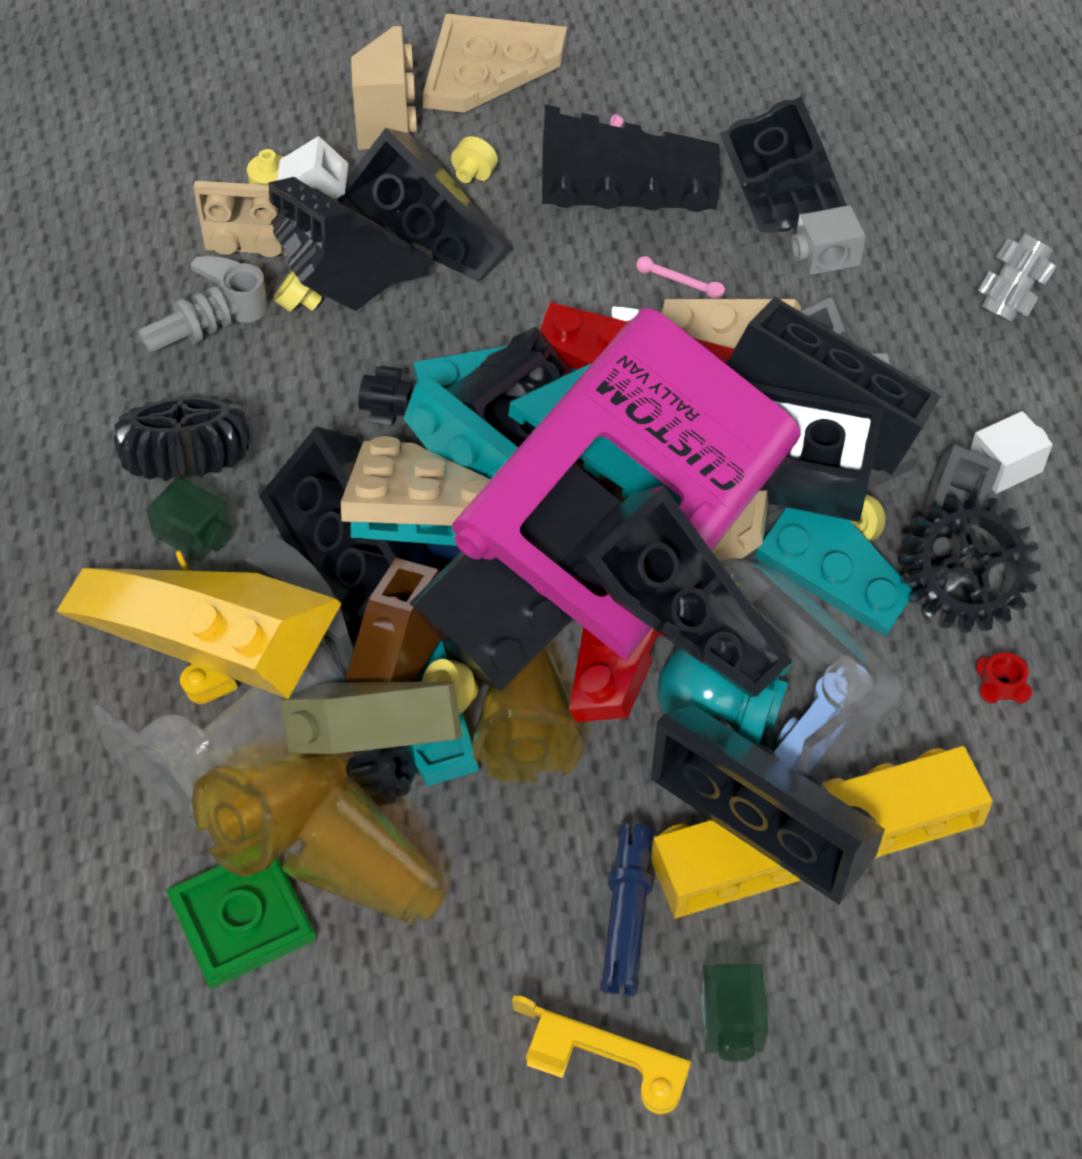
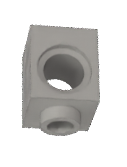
[791,205,866,275]

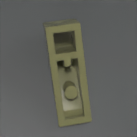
[280,682,462,754]

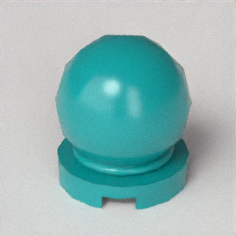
[657,648,792,745]

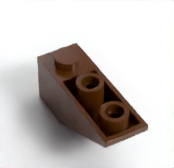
[344,558,440,683]

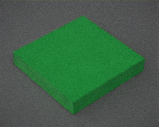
[165,843,317,990]

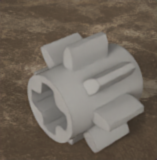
[996,233,1057,285]
[978,265,1039,322]

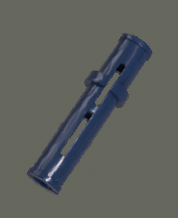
[600,823,654,996]

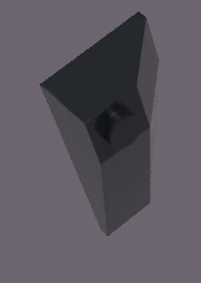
[336,128,509,282]
[581,486,792,697]

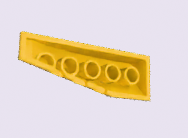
[56,568,341,699]

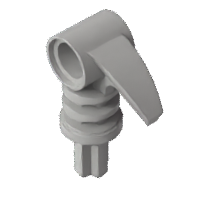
[139,256,268,352]

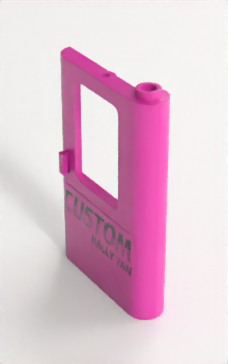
[452,308,801,661]

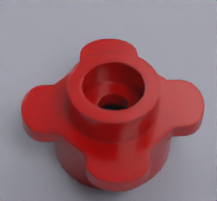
[975,652,1032,704]

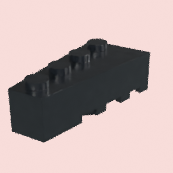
[542,104,720,212]

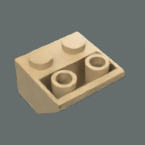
[351,26,417,150]
[193,181,287,257]

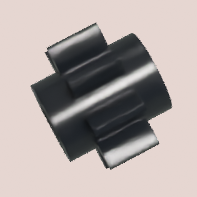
[358,366,414,426]
[346,746,415,807]

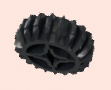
[114,395,250,481]
[898,493,1041,633]

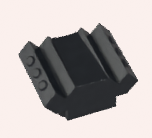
[720,97,847,232]
[268,177,430,311]
[445,327,572,447]

